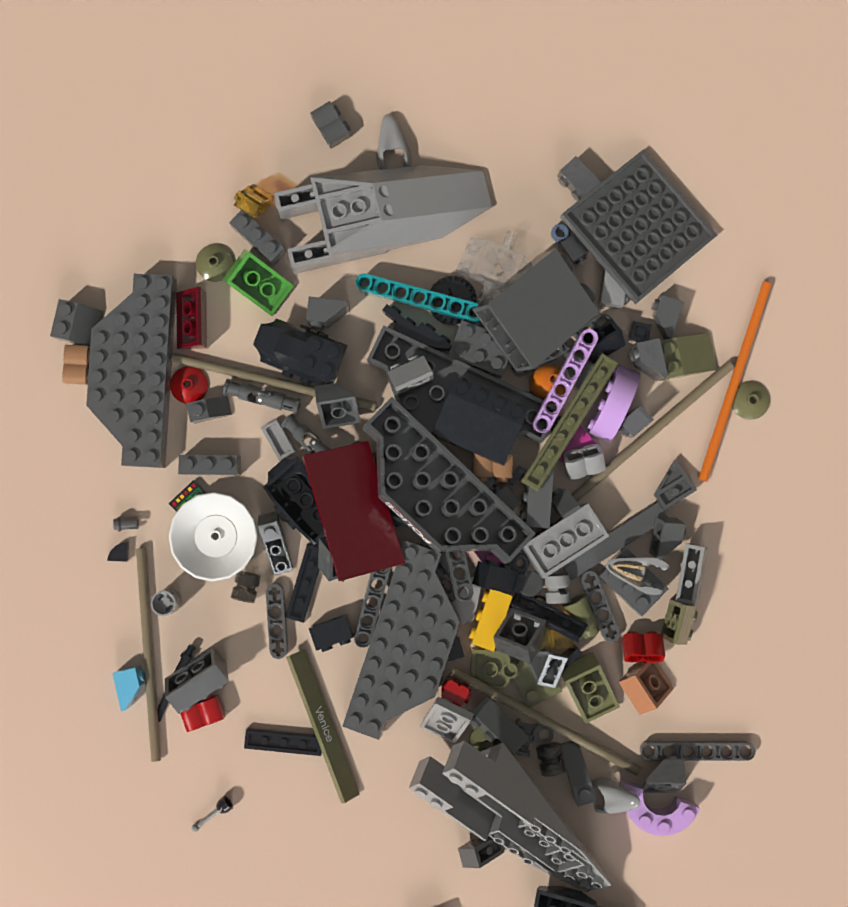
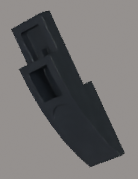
[382,304,452,351]

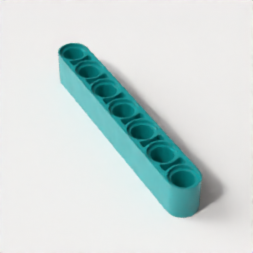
[355,273,480,323]

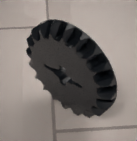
[430,275,477,325]

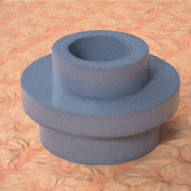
[551,224,570,243]

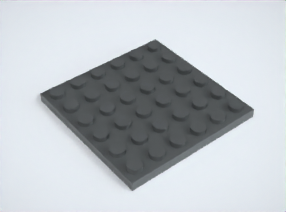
[560,150,717,304]

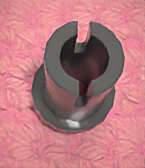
[113,517,139,532]

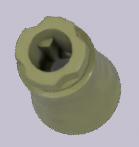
[562,593,600,639]

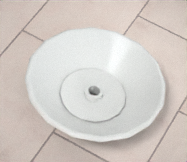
[169,492,258,581]

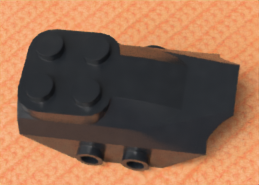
[253,318,348,385]
[263,456,325,545]

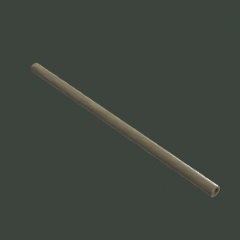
[171,353,377,411]
[571,361,734,502]
[136,548,161,762]
[450,667,641,776]

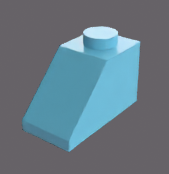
[112,665,145,711]

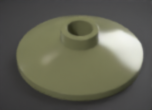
[196,244,234,282]
[732,382,770,420]

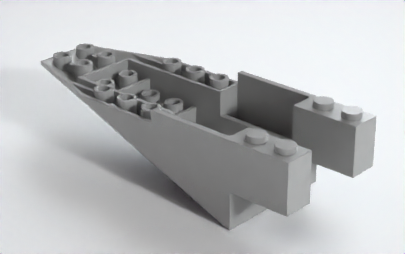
[274,165,492,274]
[409,740,612,892]

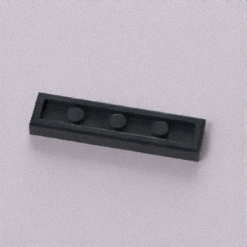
[285,543,320,623]
[509,593,588,643]
[244,728,322,756]

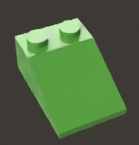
[222,249,294,316]

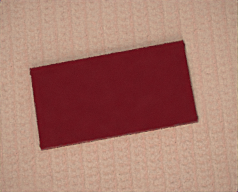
[302,441,405,582]

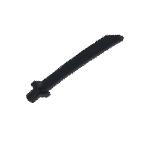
[157,644,196,722]

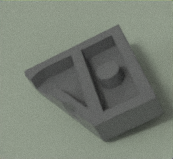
[653,459,697,511]

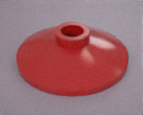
[170,366,208,404]

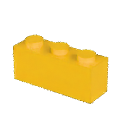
[469,589,513,652]

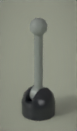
[192,796,233,832]

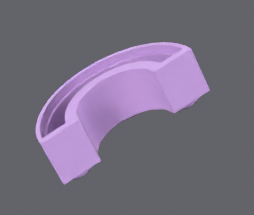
[587,364,640,442]
[619,778,700,836]

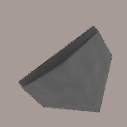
[528,651,568,688]

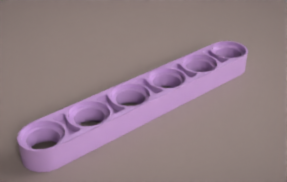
[533,329,598,433]

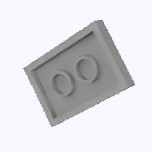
[420,697,474,744]

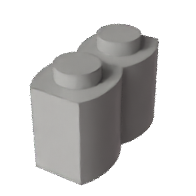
[562,444,606,480]

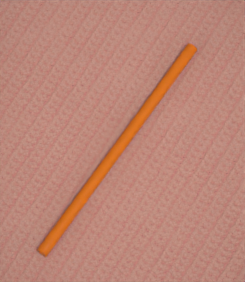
[698,281,772,482]

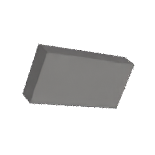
[261,419,297,461]

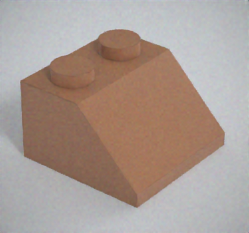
[619,662,674,715]

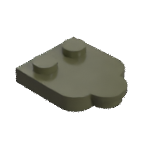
[471,648,520,690]
[514,660,562,708]

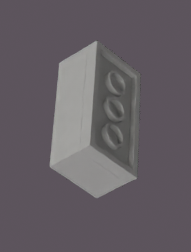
[522,503,609,579]

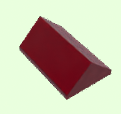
[176,287,207,349]

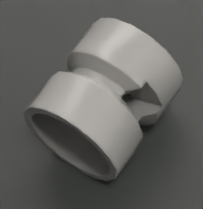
[544,574,571,604]
[151,589,182,616]

